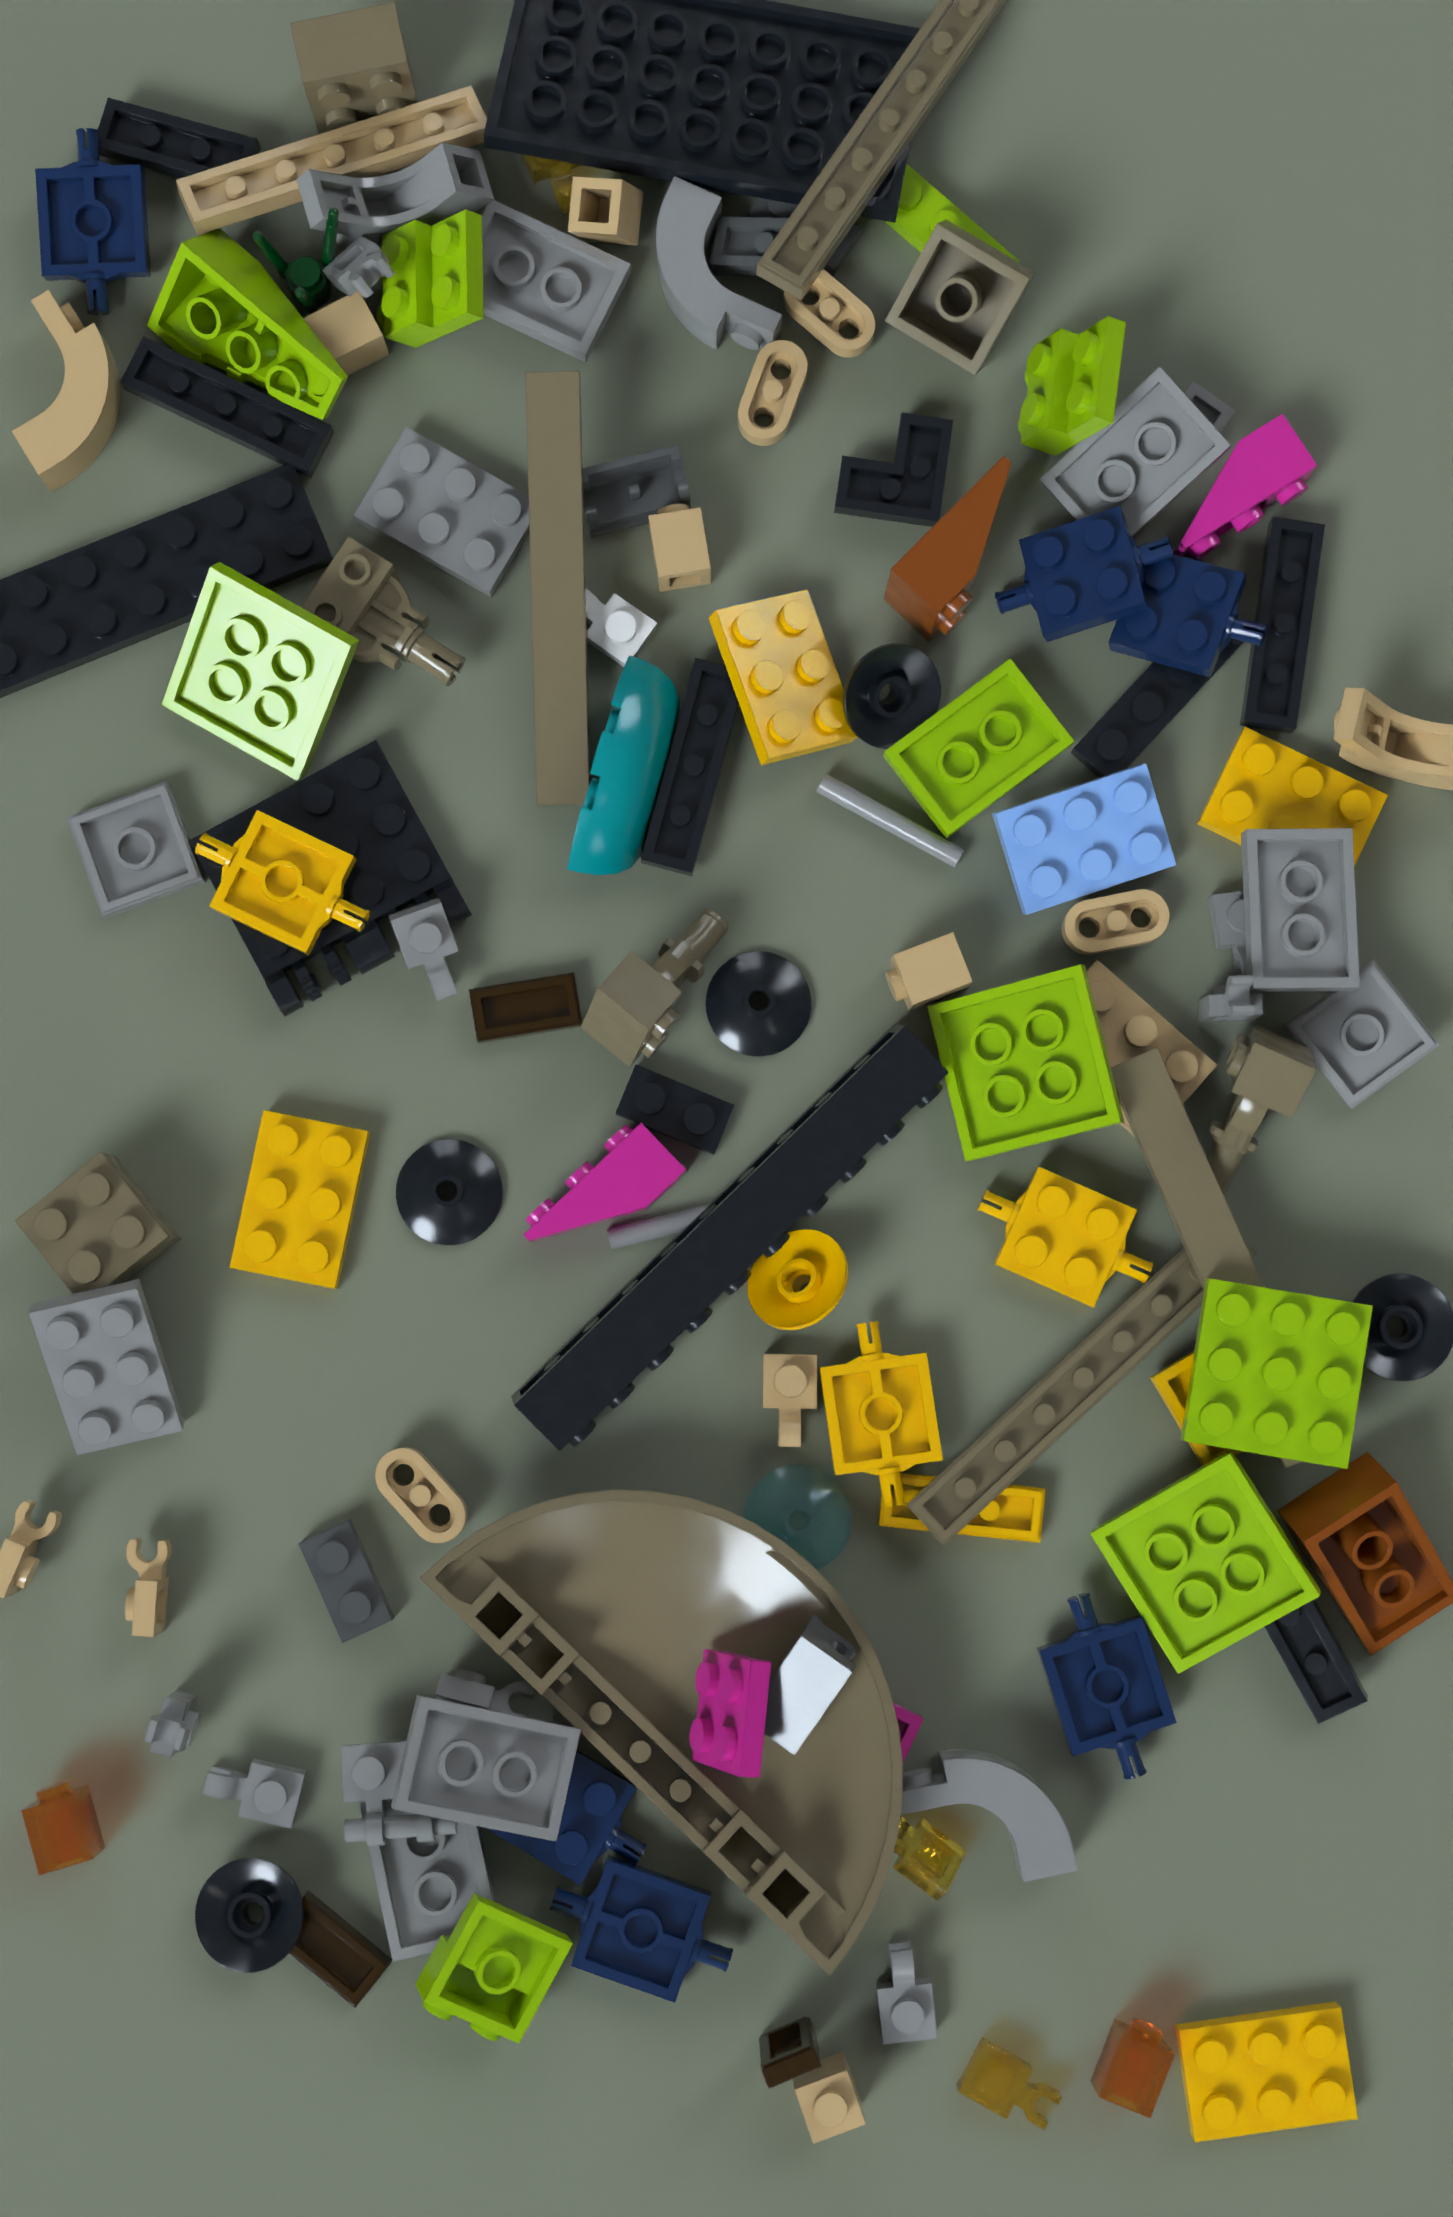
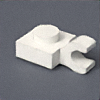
[586,589,657,667]

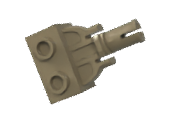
[302,536,466,687]
[580,909,728,1067]
[1207,1024,1316,1195]

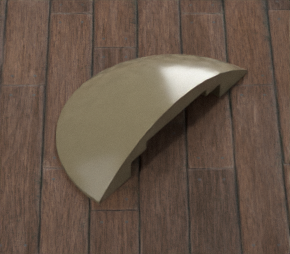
[420,1490,903,1976]

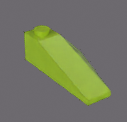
[146,228,348,420]

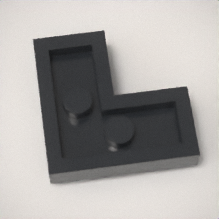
[834,412,953,527]

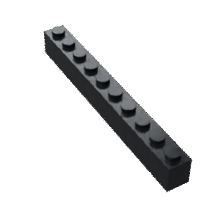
[511,1024,949,1451]

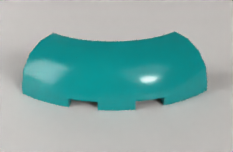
[567,656,680,875]

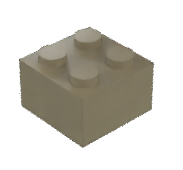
[290,2,417,133]
[885,219,1036,375]
[15,1152,181,1294]

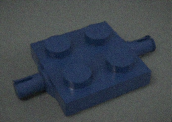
[35,128,151,315]
[995,505,1175,642]
[1108,555,1268,677]
[1037,1592,1177,1779]
[487,1750,647,1885]
[549,1855,733,2003]

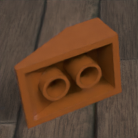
[884,456,1011,642]
[1277,1452,1453,1656]

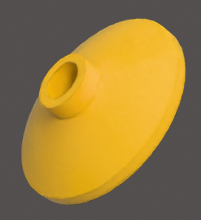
[747,1229,849,1330]

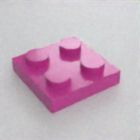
[690,1649,771,1778]

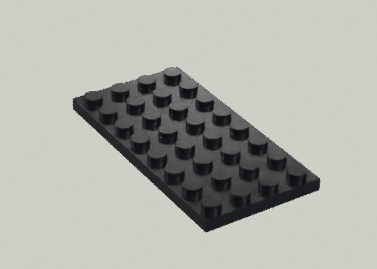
[483,0,920,223]

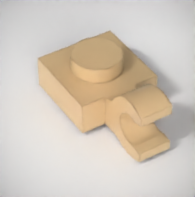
[762,1354,817,1447]
[0,1499,62,1598]
[125,1537,172,1637]

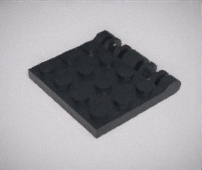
[189,740,472,1016]

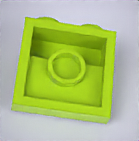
[376,209,484,348]
[1018,316,1126,456]
[415,1893,573,2044]

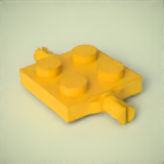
[195,810,370,955]
[977,1166,1153,1308]
[819,1321,943,1508]

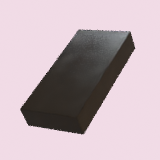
[469,972,583,1044]
[289,1890,392,2008]
[759,2016,822,2089]

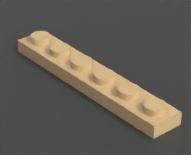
[176,85,487,235]

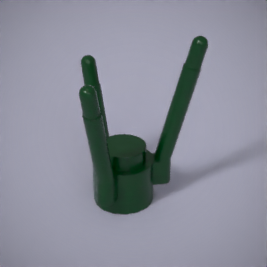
[253,207,339,314]

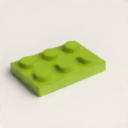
[883,658,1075,839]

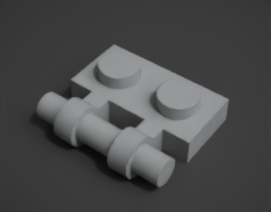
[341,1740,458,1846]

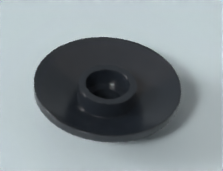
[843,643,941,749]
[706,951,811,1057]
[396,1139,503,1246]
[1352,1273,1453,1381]
[195,1857,304,1973]

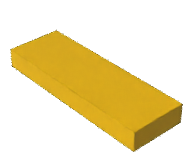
[878,1472,1045,1543]

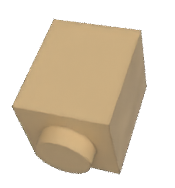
[568,176,643,246]
[303,290,389,376]
[648,504,711,592]
[885,932,973,1011]
[793,2051,866,2144]

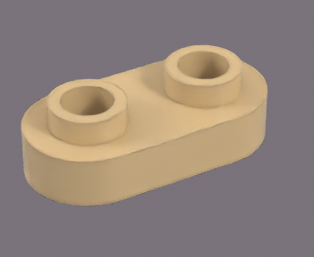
[783,269,875,358]
[738,340,808,446]
[1061,889,1170,955]
[375,1447,468,1543]

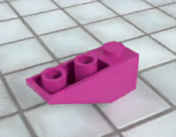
[1174,413,1317,560]
[523,1123,687,1242]

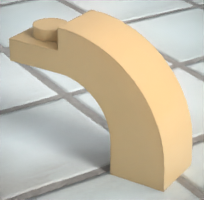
[12,290,121,492]
[1333,688,1453,791]

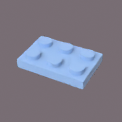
[992,764,1176,915]

